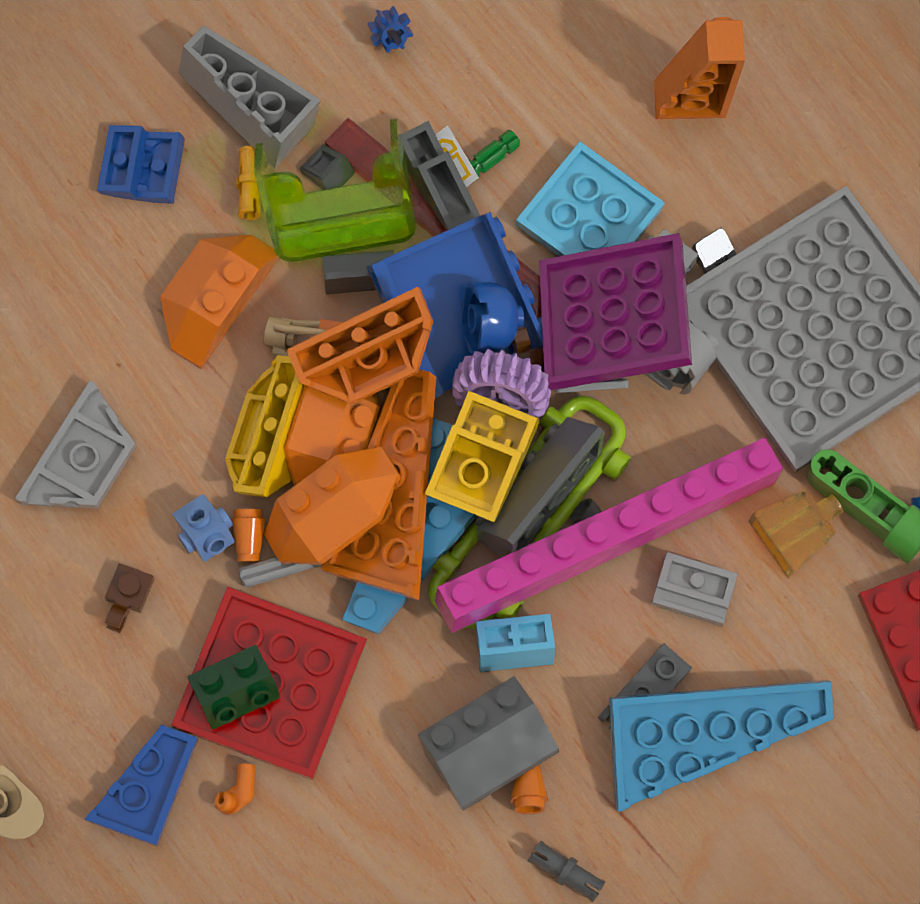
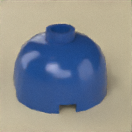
[462,282,524,355]

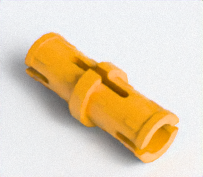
[236,146,264,220]

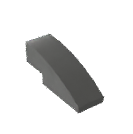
[391,121,480,230]

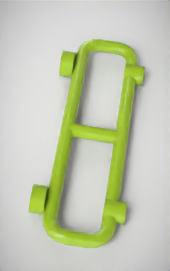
[428,396,631,629]

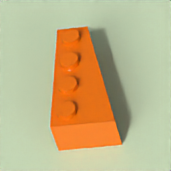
[654,17,745,119]

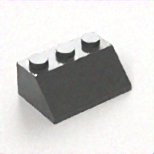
[418,676,559,811]

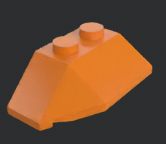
[160,234,281,369]
[287,287,433,404]
[283,385,380,486]
[264,447,401,565]

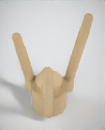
[264,317,326,356]

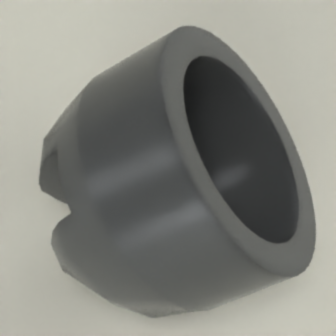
[570,498,602,524]

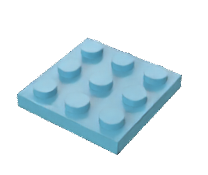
[515,142,665,256]

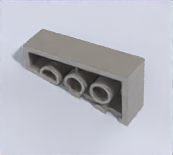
[178,25,320,169]

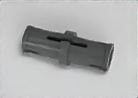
[528,841,606,903]

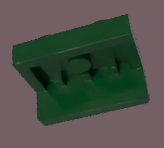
[187,644,280,729]

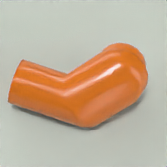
[214,764,256,815]

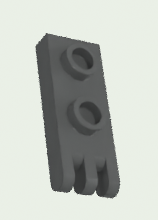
[598,643,692,730]

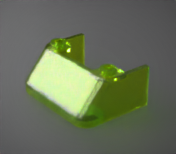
[254,118,416,262]

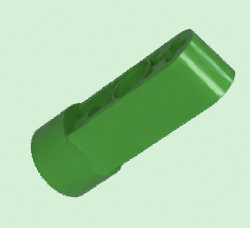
[807,449,920,564]

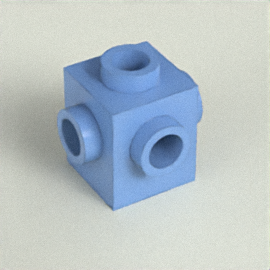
[172,494,235,562]

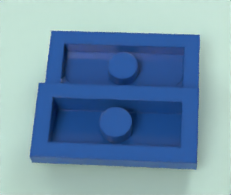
[97,125,185,204]

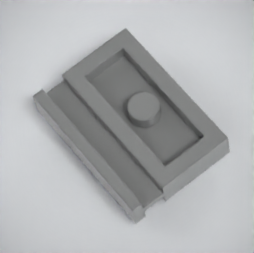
[651,552,738,627]

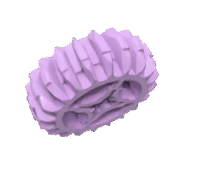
[452,349,551,419]

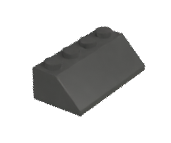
[475,417,605,558]

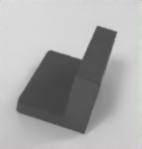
[322,250,394,294]

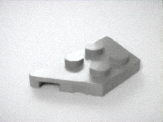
[15,381,136,509]

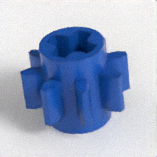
[368,6,413,53]

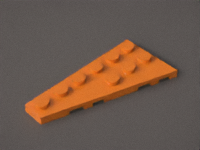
[321,369,436,600]

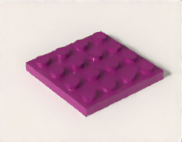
[539,233,692,391]

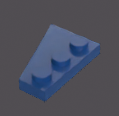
[84,725,198,847]

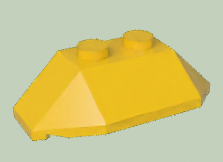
[225,355,304,497]

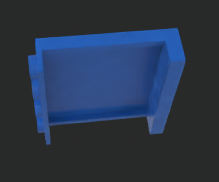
[366,212,543,398]

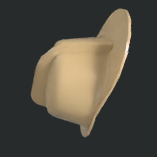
[0,765,44,840]

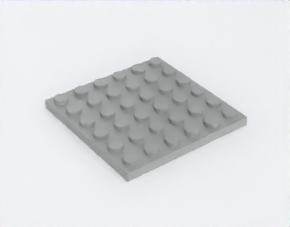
[686,186,920,473]

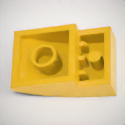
[425,391,540,522]

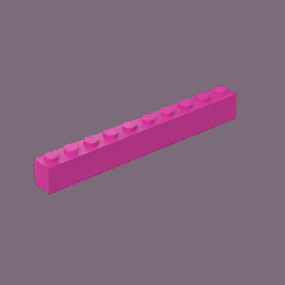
[434,438,783,633]

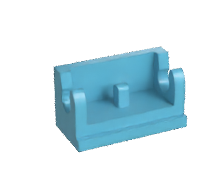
[476,614,555,672]

